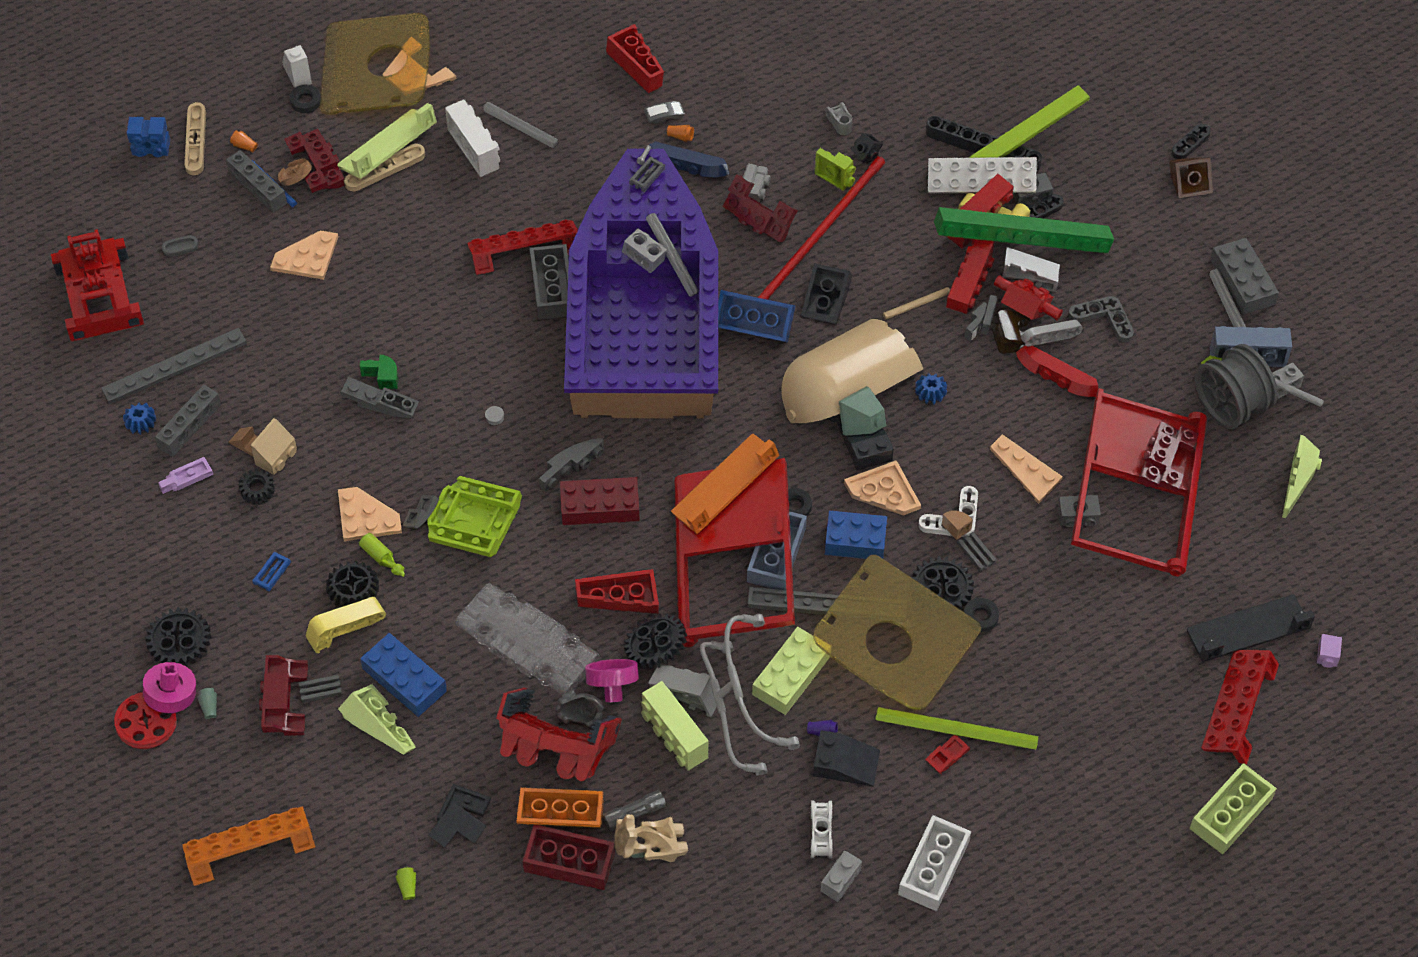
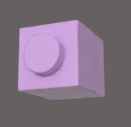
[1317,634,1342,668]

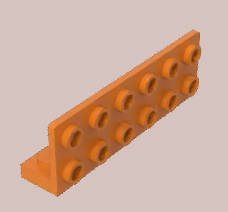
[671,434,779,534]
[182,807,315,886]

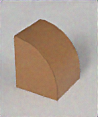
[942,511,973,540]

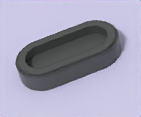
[162,235,199,257]

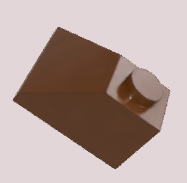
[1169,157,1213,198]

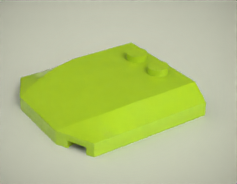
[427,476,522,557]

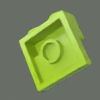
[815,148,856,191]

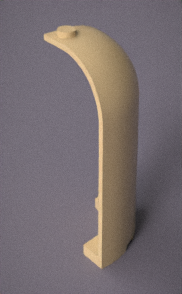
[781,319,923,423]

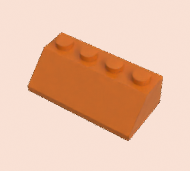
[517,788,604,827]

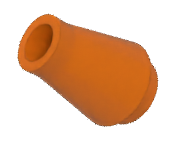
[667,125,694,142]
[230,130,258,153]

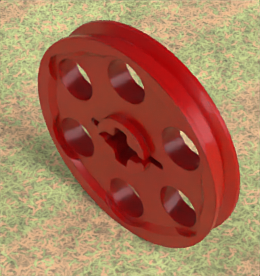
[114,692,177,749]

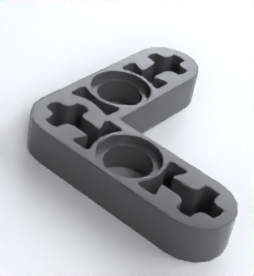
[1068,296,1134,343]

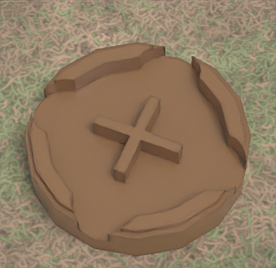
[277,159,312,186]

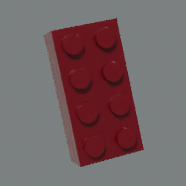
[560,477,640,525]
[523,824,615,890]

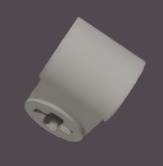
[825,102,852,135]

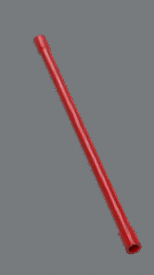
[757,156,885,300]

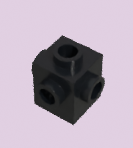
[851,133,883,162]

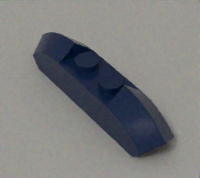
[649,142,730,177]

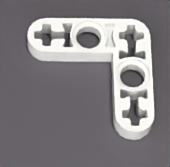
[919,486,978,537]

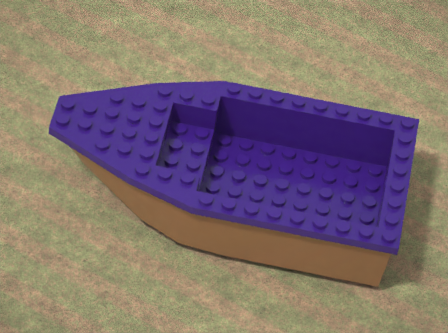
[564,149,718,418]

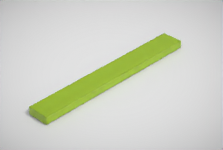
[969,85,1090,158]
[876,707,1038,749]

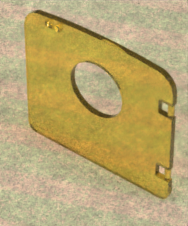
[320,13,430,115]
[813,555,981,710]

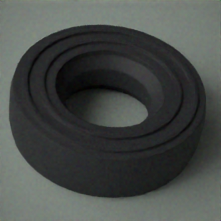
[289,85,321,113]
[788,488,812,516]
[963,598,999,632]

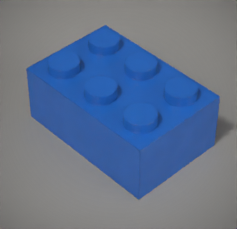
[825,511,887,561]

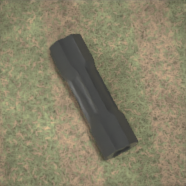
[603,789,666,831]

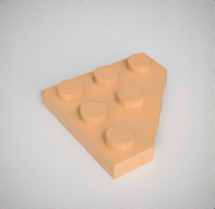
[270,231,338,279]
[844,460,921,515]
[338,487,402,541]

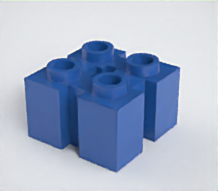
[127,117,170,157]

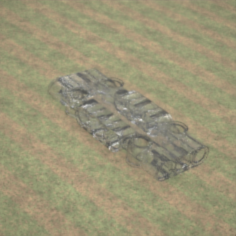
[455,583,601,695]

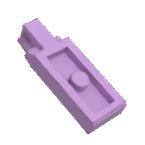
[158,457,213,494]

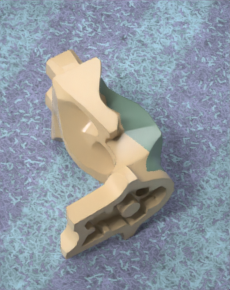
[614,814,688,862]

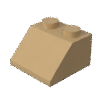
[251,418,297,475]

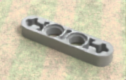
[1021,320,1083,346]

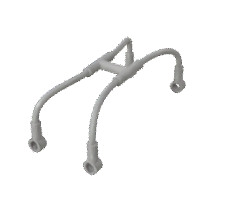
[700,614,800,776]

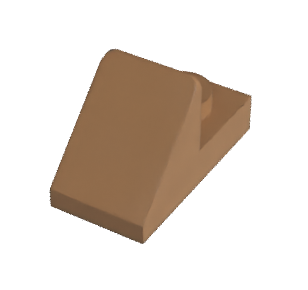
[229,427,258,456]

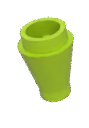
[395,867,416,900]

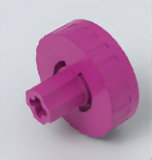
[585,659,638,703]
[143,662,196,713]

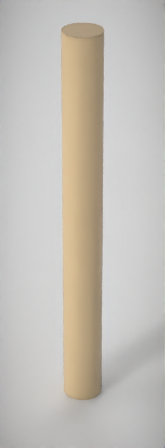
[882,287,950,320]

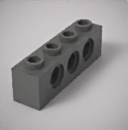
[226,150,287,213]
[155,384,221,457]

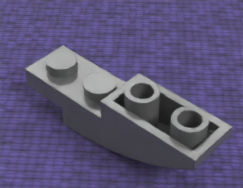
[340,377,419,418]
[539,438,604,492]

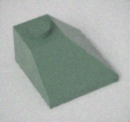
[839,386,886,436]

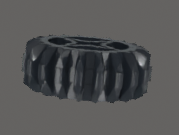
[326,560,379,608]

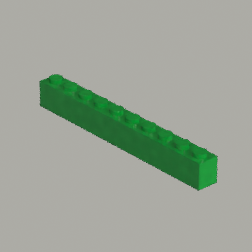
[934,207,1114,253]

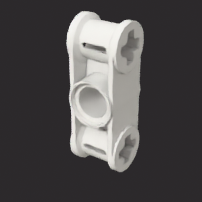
[811,800,832,858]

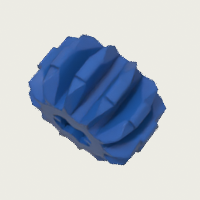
[915,372,947,404]
[123,402,156,435]

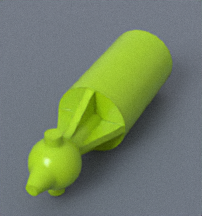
[359,533,405,577]

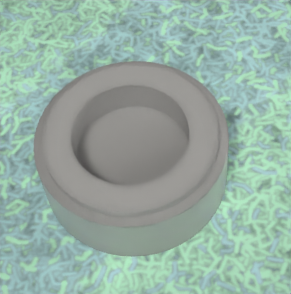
[485,406,504,425]

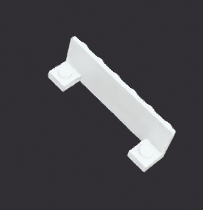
[928,157,1037,193]

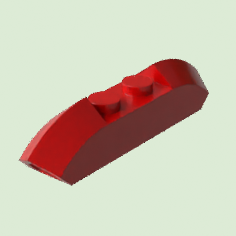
[1016,346,1098,397]

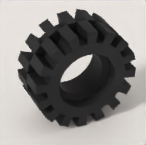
[239,468,275,505]

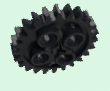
[910,556,974,616]
[145,607,211,667]
[624,613,688,669]

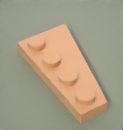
[990,435,1063,504]

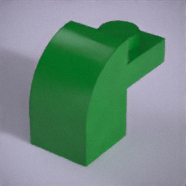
[360,355,399,389]

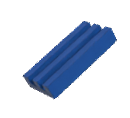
[252,552,291,591]

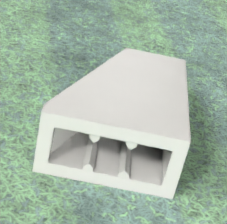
[283,45,312,88]

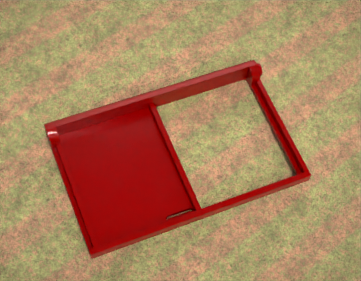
[1071,388,1207,576]
[674,458,795,647]

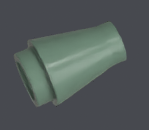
[197,688,217,719]

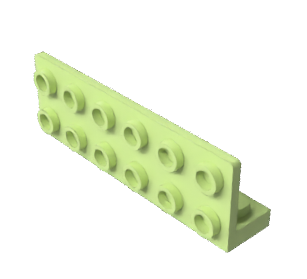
[337,103,437,179]

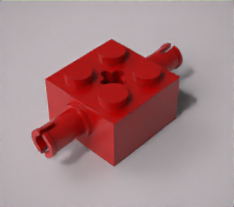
[994,276,1063,320]

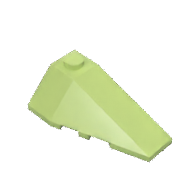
[1282,435,1322,518]
[338,685,416,755]

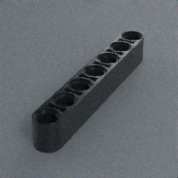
[926,116,1042,172]

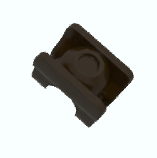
[992,310,1036,354]

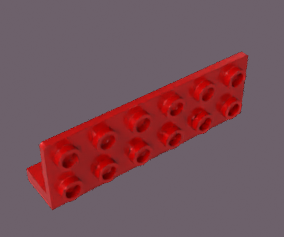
[467,220,578,275]
[1201,650,1279,764]

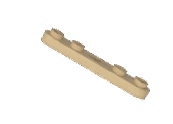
[185,102,206,175]
[344,144,425,191]

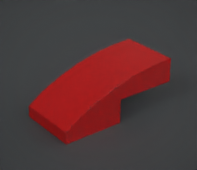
[925,735,970,774]

